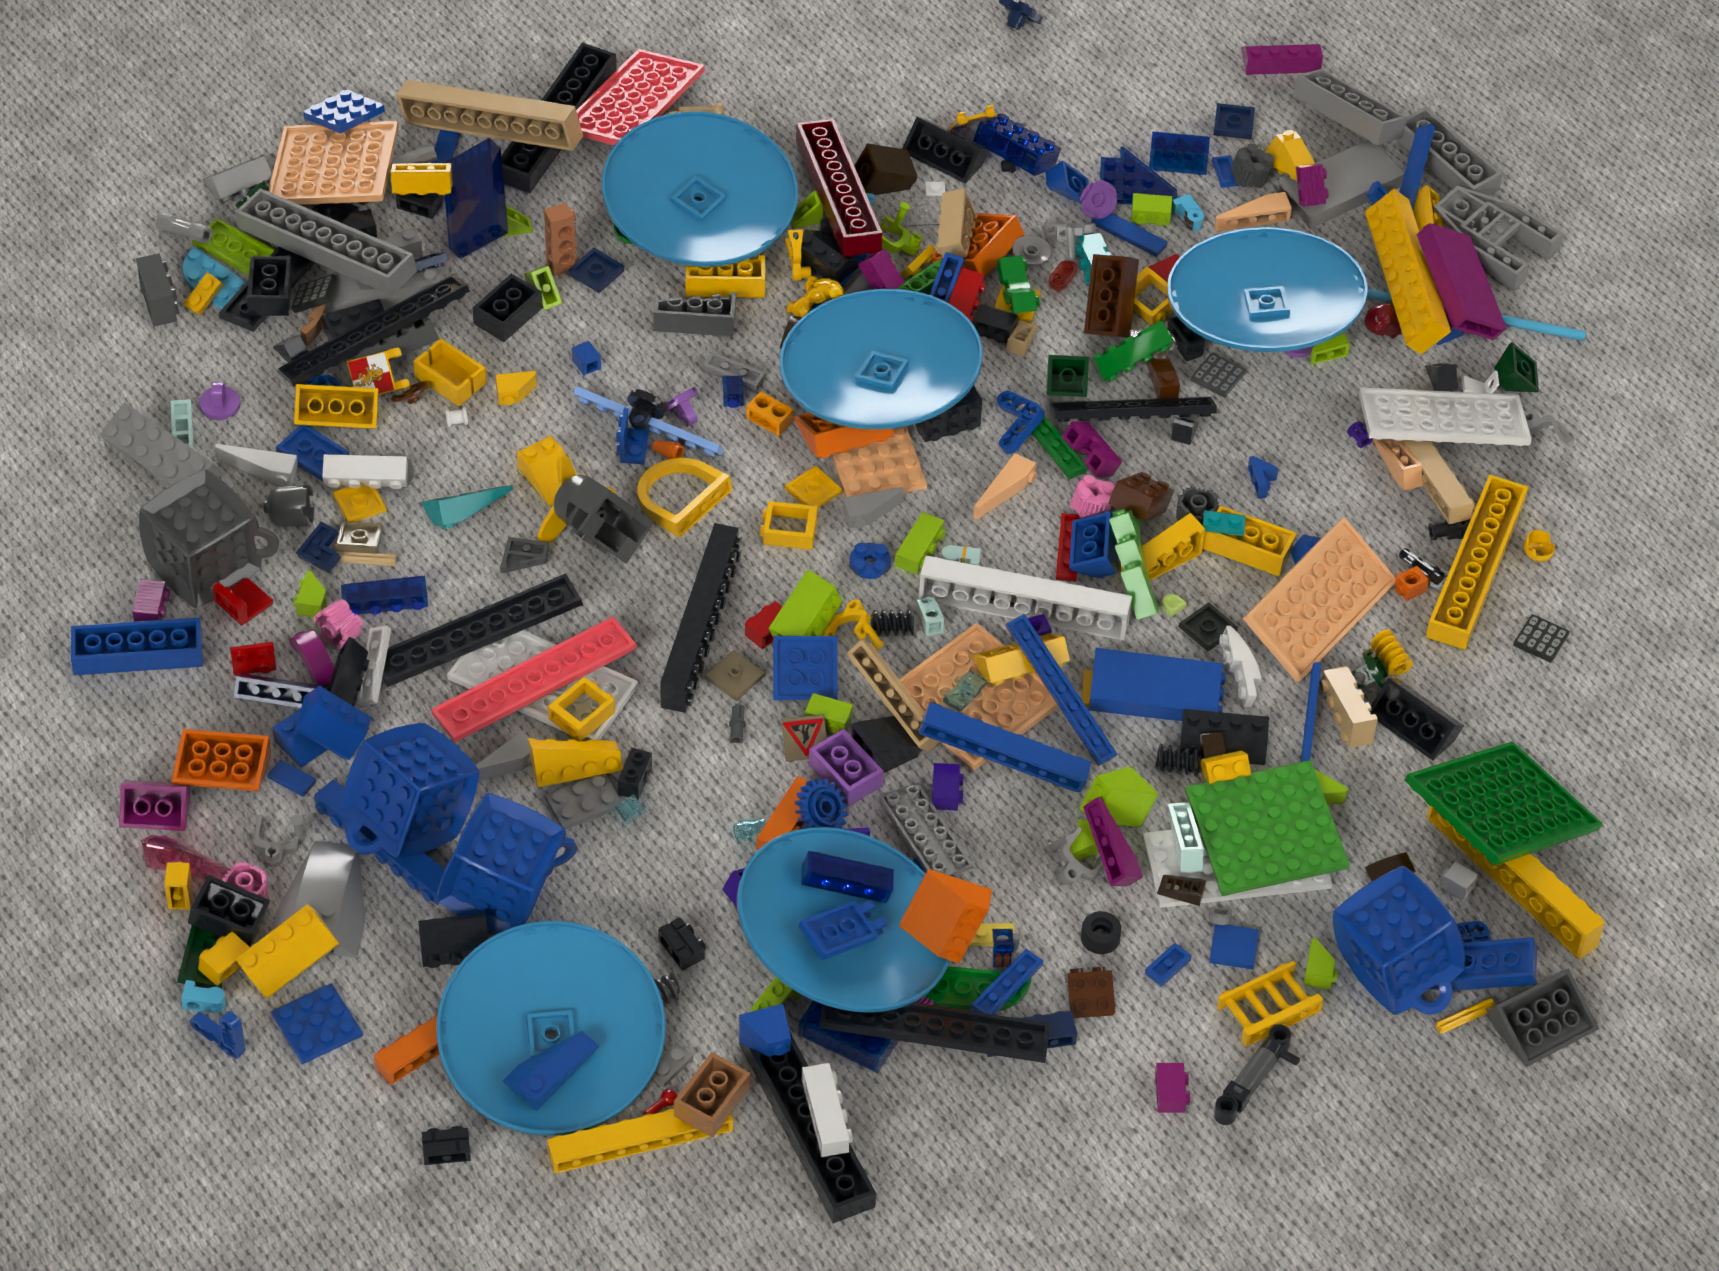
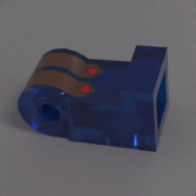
[992,929,1014,968]

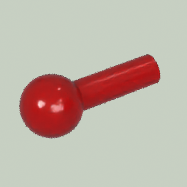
[643,1089,678,1115]

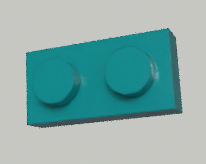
[1202,510,1245,536]

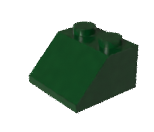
[1046,355,1089,397]

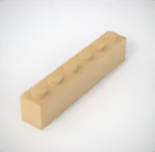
[1401,440,1475,524]
[846,639,940,752]

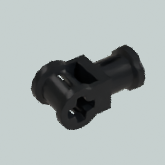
[1428,519,1471,541]

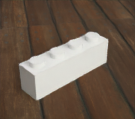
[322,454,408,489]
[802,1063,853,1157]

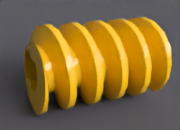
[1370,629,1413,676]

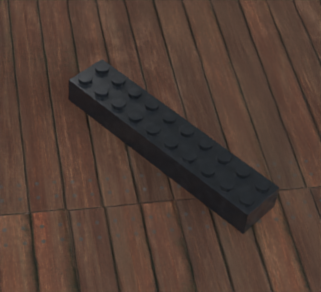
[495,42,617,193]
[660,523,742,713]
[739,1030,876,1224]

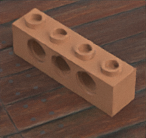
[544,203,578,276]

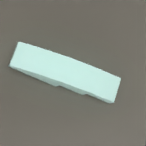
[170,399,194,450]

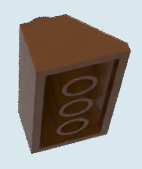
[1084,254,1139,338]

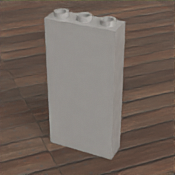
[1276,140,1405,229]

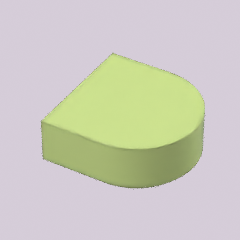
[1161,594,1187,617]

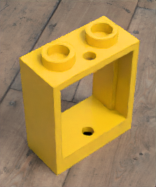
[1133,266,1173,325]
[759,501,818,550]
[548,677,615,741]

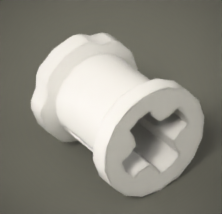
[445,407,468,427]

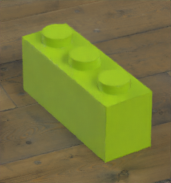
[895,512,946,575]

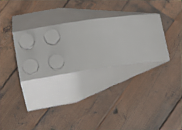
[272,841,365,958]

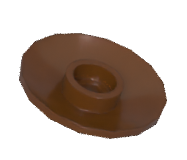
[391,381,429,404]

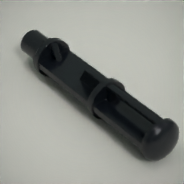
[1399,548,1443,583]

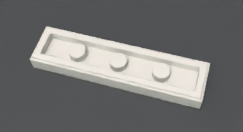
[356,625,391,706]

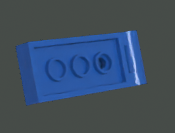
[1429,937,1537,991]

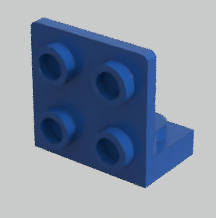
[616,407,649,465]

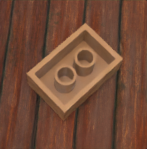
[674,1052,750,1137]

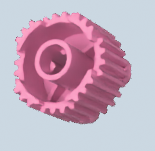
[1070,475,1115,518]
[313,599,363,649]
[222,861,269,899]

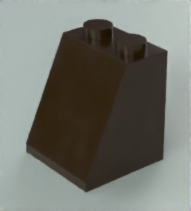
[854,143,917,195]

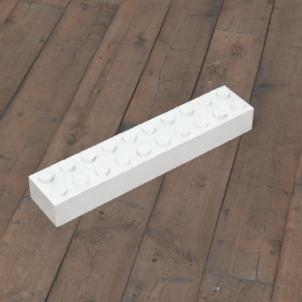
[919,556,1132,641]

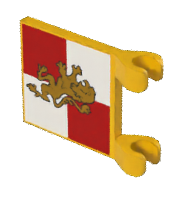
[947,104,997,131]
[347,347,410,395]

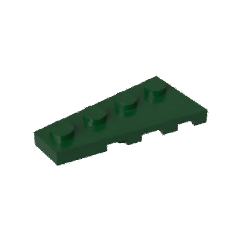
[177,925,222,989]

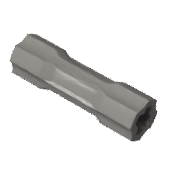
[389,143,437,176]
[155,212,213,244]

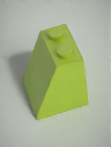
[1079,766,1159,827]

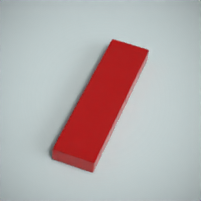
[1056,513,1081,582]

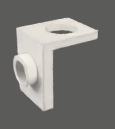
[1462,371,1499,393]

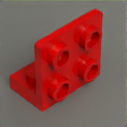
[212,577,273,626]
[230,642,277,676]

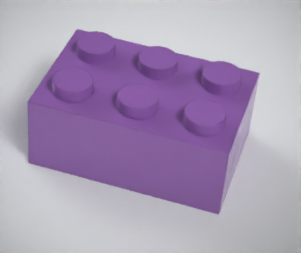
[809,729,883,807]

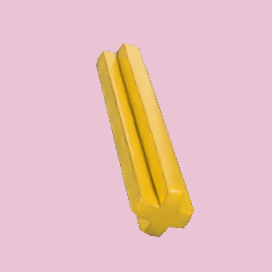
[1435,998,1496,1034]

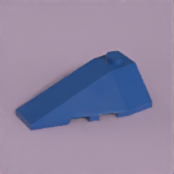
[503,1031,599,1111]

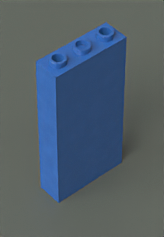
[1088,648,1226,721]

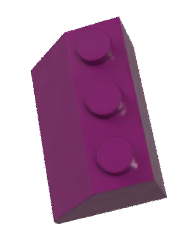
[119,780,191,831]

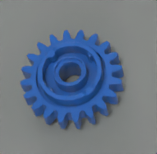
[794,778,849,829]

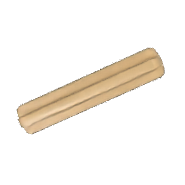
[335,551,397,566]

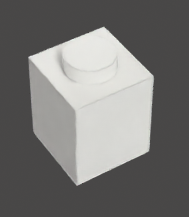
[1441,862,1478,900]

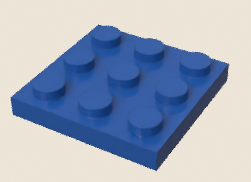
[303,90,385,134]
[773,636,838,700]
[271,983,363,1065]

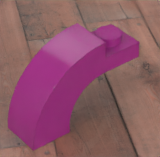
[288,630,334,686]

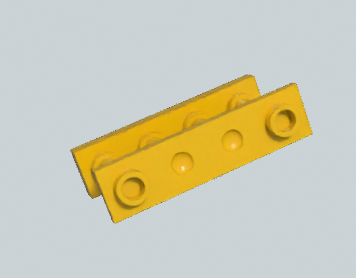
[1217,960,1323,1047]

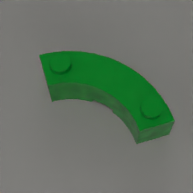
[996,255,1040,314]

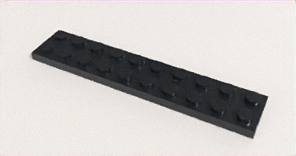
[219,203,359,332]
[278,274,470,387]
[382,573,583,687]
[819,1002,1050,1063]

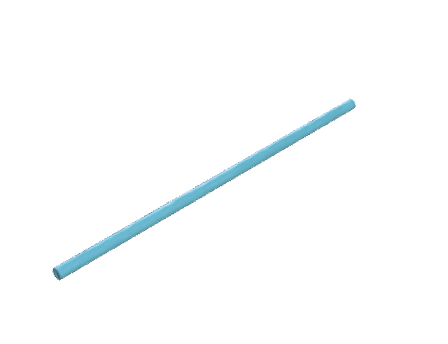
[1367,289,1586,341]

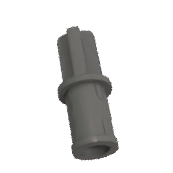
[729,703,746,743]

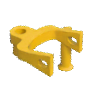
[784,230,811,281]
[821,599,884,650]

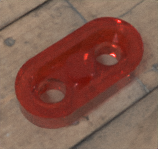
[1048,260,1078,291]

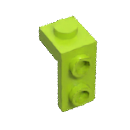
[750,977,802,1012]

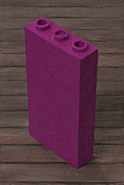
[1416,223,1507,340]

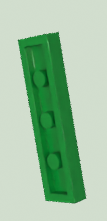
[1031,415,1087,480]

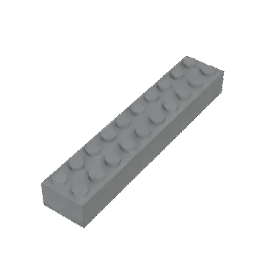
[235,188,417,296]

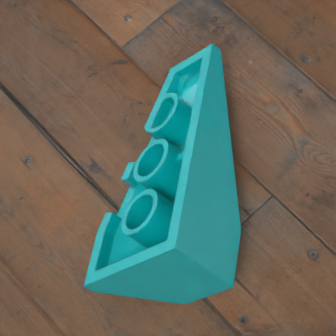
[422,485,513,529]

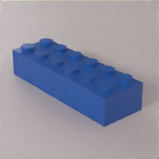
[71,617,203,675]

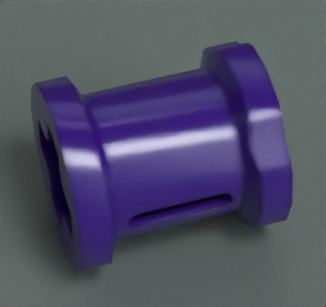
[1347,421,1373,448]

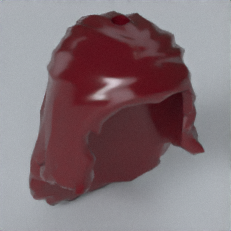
[1364,302,1402,339]

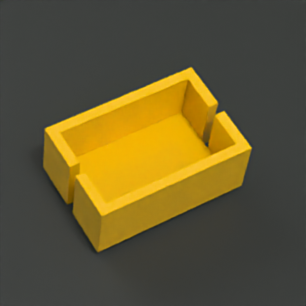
[413,338,487,407]

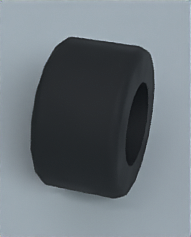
[1081,911,1122,954]

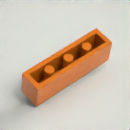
[756,776,808,850]
[374,1013,439,1085]

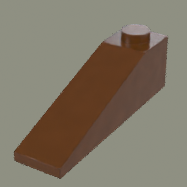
[1146,351,1180,398]

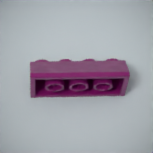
[1241,44,1323,75]

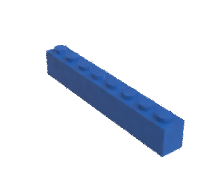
[918,702,1092,793]
[314,779,445,905]

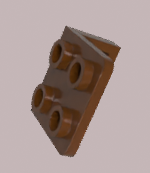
[1064,967,1115,1018]

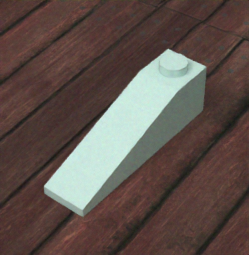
[1168,802,1203,873]

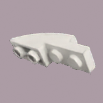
[1219,626,1262,707]

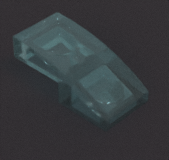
[943,670,987,712]

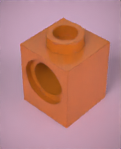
[1394,566,1429,601]

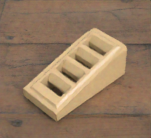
[1006,320,1038,357]

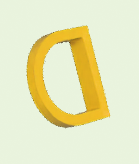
[637,458,733,538]

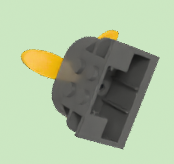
[537,453,654,564]

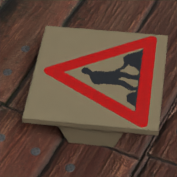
[781,714,827,762]

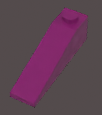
[1083,797,1143,886]

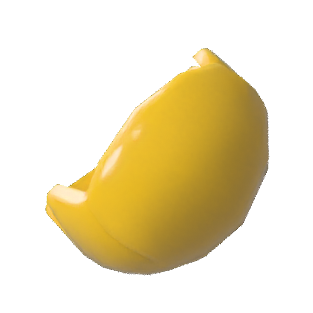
[1523,530,1555,562]

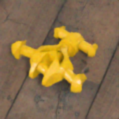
[785,276,843,317]

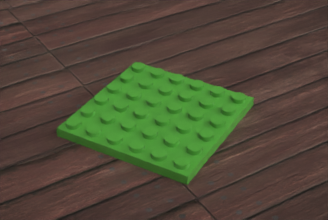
[1185,760,1349,896]

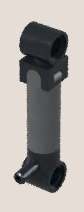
[1214,1025,1300,1125]

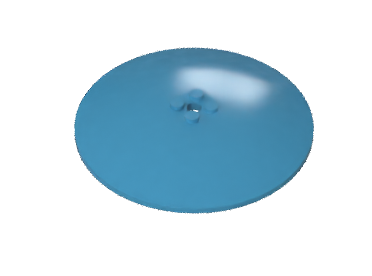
[602,111,798,267]
[1167,227,1368,352]
[780,289,983,429]
[737,827,950,1012]
[437,921,665,1136]

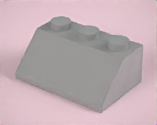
[202,156,272,202]

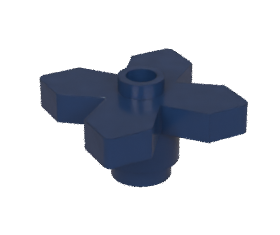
[999,0,1043,30]

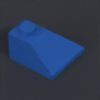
[1045,160,1089,204]
[738,1004,791,1057]

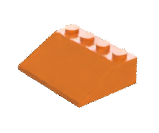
[931,213,1024,279]
[794,412,894,458]
[171,729,271,791]
[899,869,992,964]

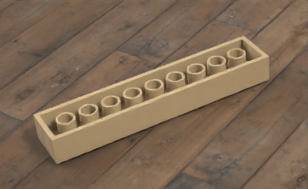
[396,80,583,151]

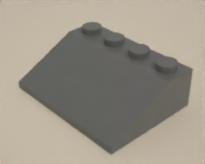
[1486,968,1599,1067]

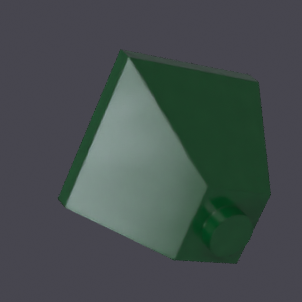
[1494,342,1539,393]

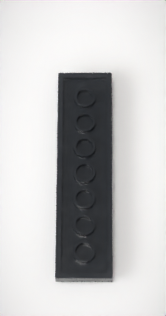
[1050,397,1217,422]

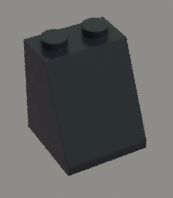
[852,716,919,774]

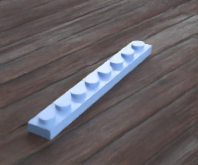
[573,386,725,457]

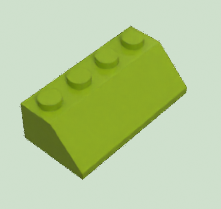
[768,570,843,636]

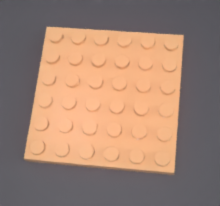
[268,121,399,205]
[899,623,1059,771]

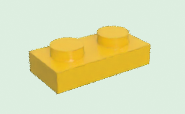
[900,244,936,279]
[183,272,224,316]

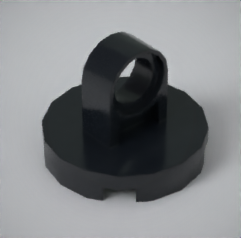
[627,389,667,430]

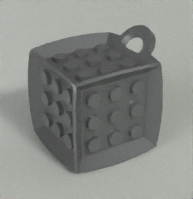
[139,469,279,608]

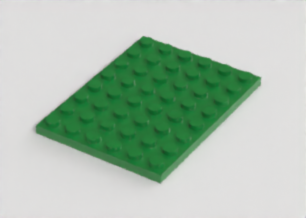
[1404,741,1603,866]

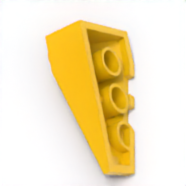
[1265,130,1315,181]

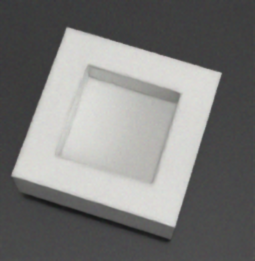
[925,181,945,200]

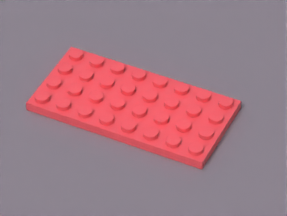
[576,49,705,145]

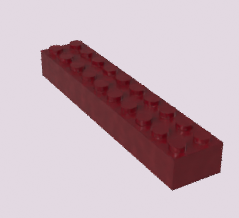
[796,118,883,257]

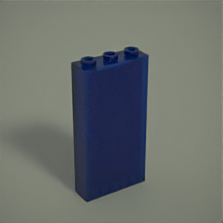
[445,138,508,258]

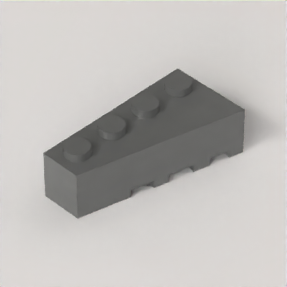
[653,293,736,336]

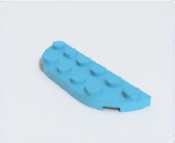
[183,247,246,310]

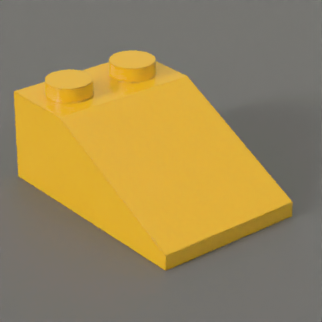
[516,435,577,506]

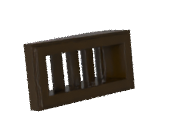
[1157,875,1207,906]

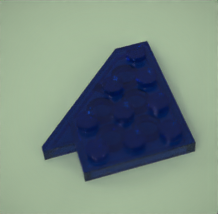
[1100,147,1177,205]

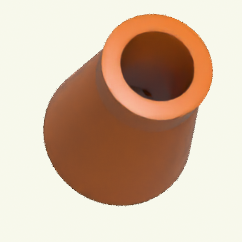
[652,439,684,459]

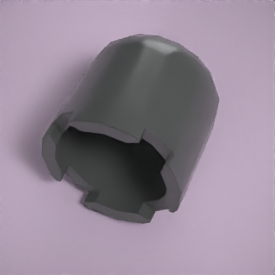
[264,485,315,526]

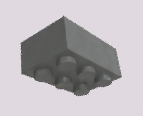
[136,253,179,327]

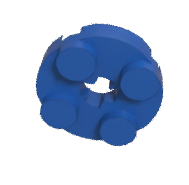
[849,543,891,579]

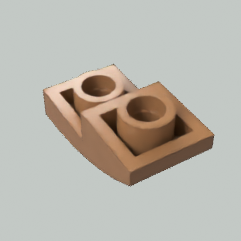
[300,305,326,346]

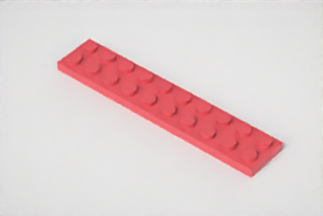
[431,616,636,743]

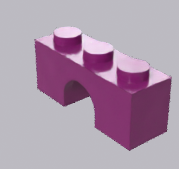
[1062,421,1122,477]

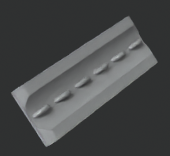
[879,782,974,876]

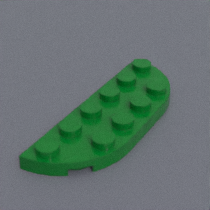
[925,966,1032,1011]

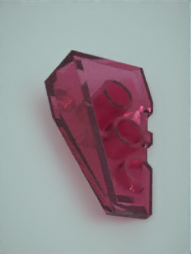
[142,834,231,880]

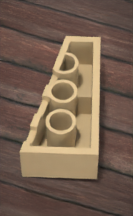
[936,188,978,257]
[1319,666,1378,748]

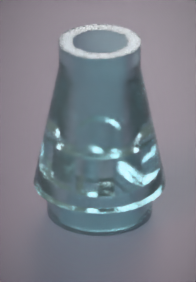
[733,818,766,841]

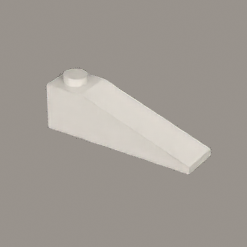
[215,444,298,486]

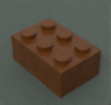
[1108,472,1174,521]

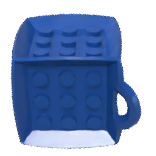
[341,723,480,858]
[436,793,577,933]
[1333,866,1465,1015]

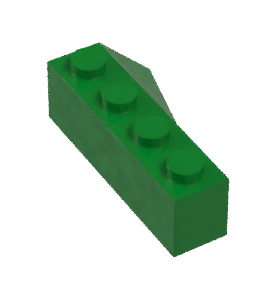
[1091,320,1173,383]

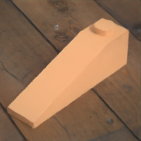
[1214,192,1292,231]
[1373,439,1423,491]
[973,453,1037,520]

